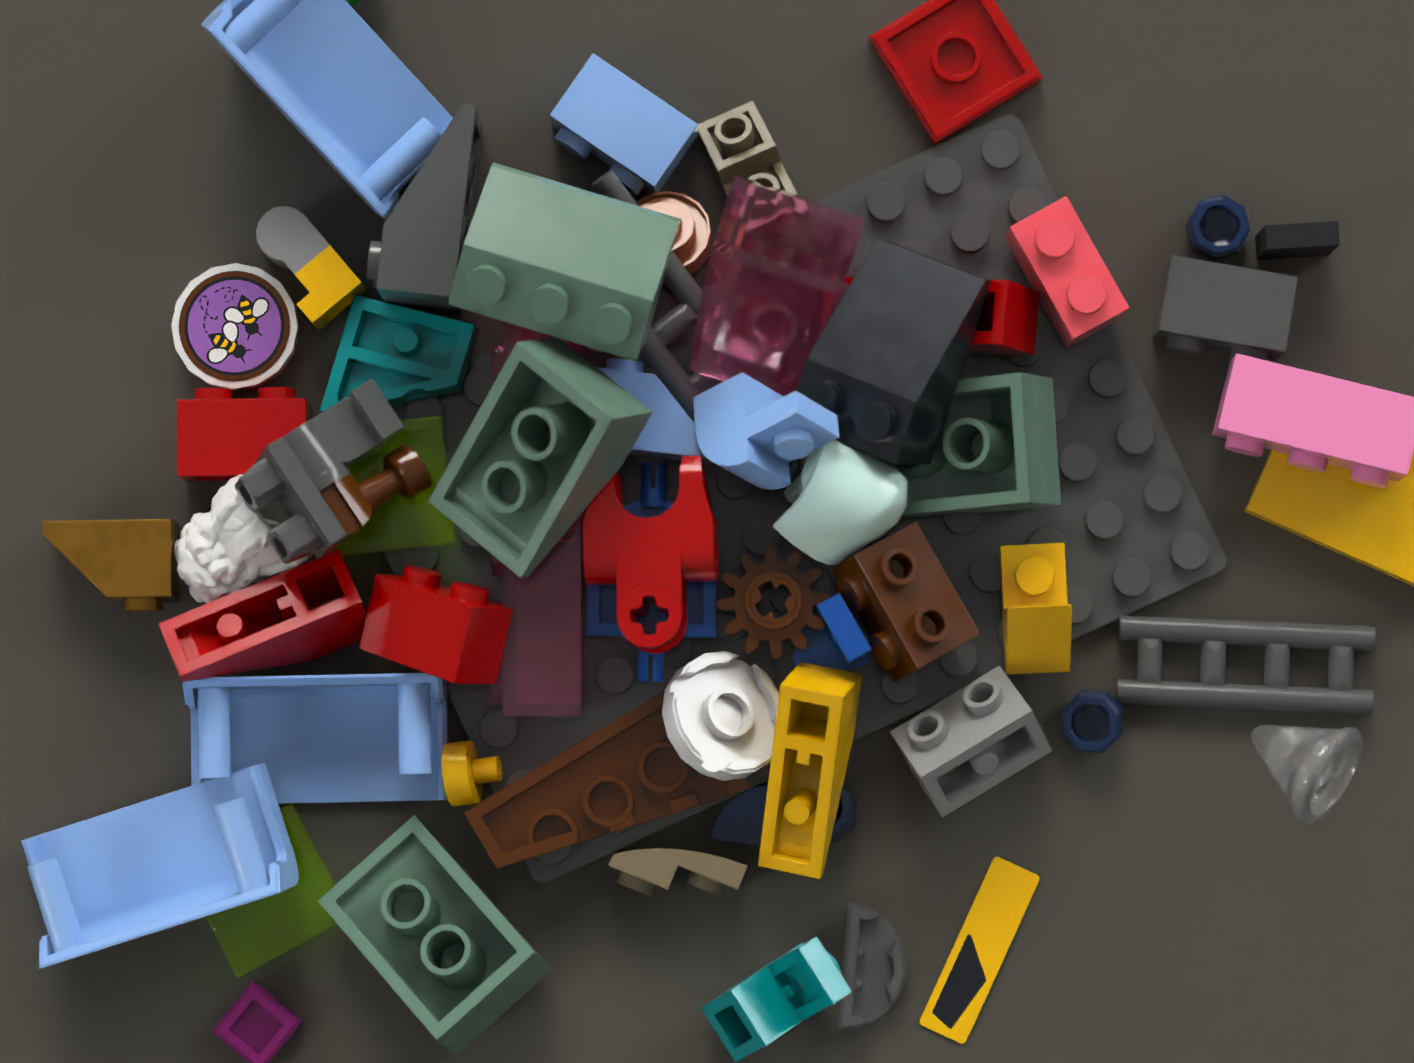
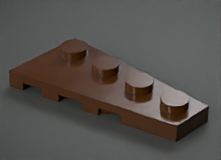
[464,690,752,868]

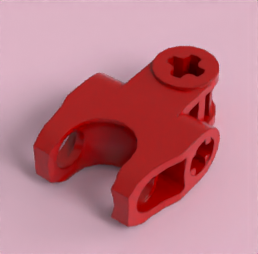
[583,456,719,655]

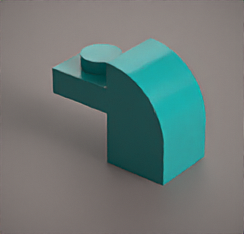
[701,936,852,1062]

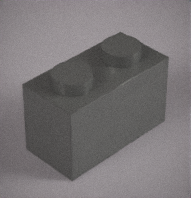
[1152,255,1298,361]

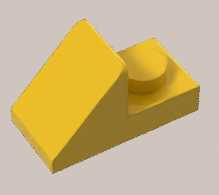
[999,543,1072,675]

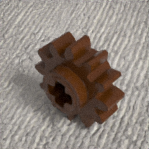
[716,544,830,660]

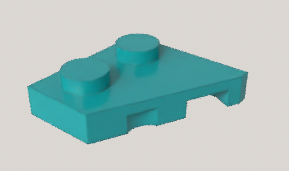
[320,295,479,413]

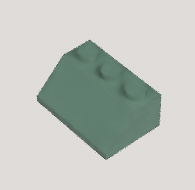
[448,162,681,361]

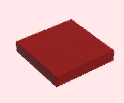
[868,0,1043,147]

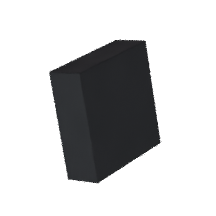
[1255,221,1340,260]

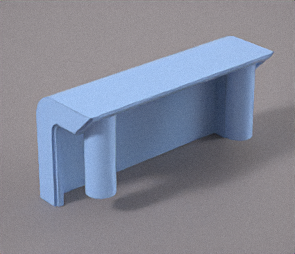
[201,0,453,219]
[182,673,449,804]
[21,762,299,969]

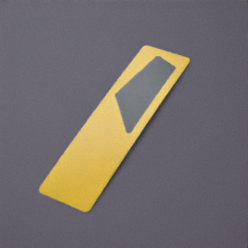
[919,857,1040,1044]

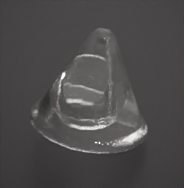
[1251,725,1363,824]

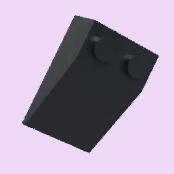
[797,238,991,464]

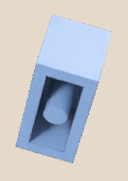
[549,53,698,196]

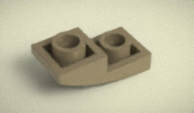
[698,101,808,245]
[608,848,747,897]

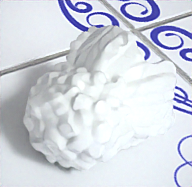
[174,474,313,604]

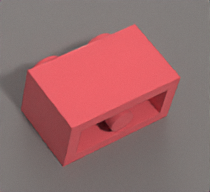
[1004,196,1130,348]

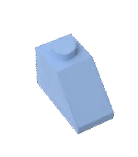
[597,358,711,464]

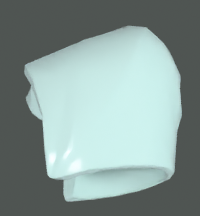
[773,440,908,565]

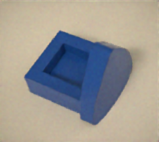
[792,593,872,671]

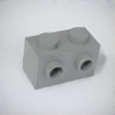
[890,665,1052,818]

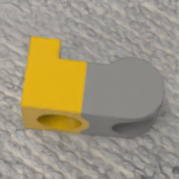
[256,206,368,331]

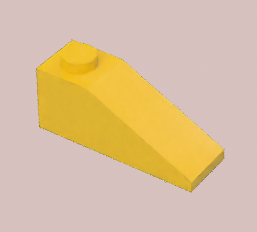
[758,662,862,879]

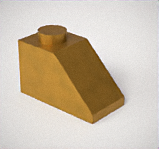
[42,519,180,612]

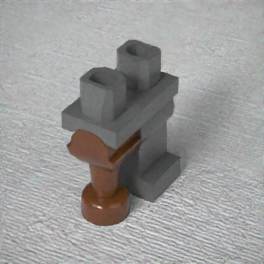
[235,378,431,564]

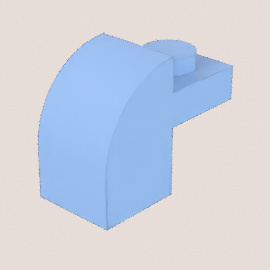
[693,372,839,490]

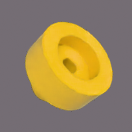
[441,740,503,807]

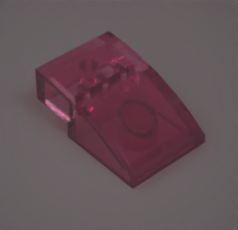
[690,175,865,396]

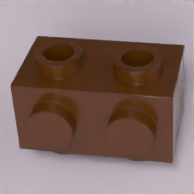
[832,522,980,682]

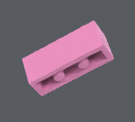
[1212,353,1414,488]

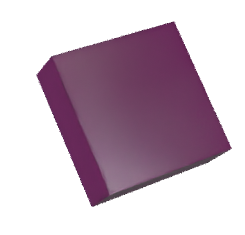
[211,981,304,1063]

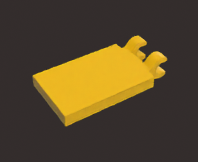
[1244,450,1414,587]

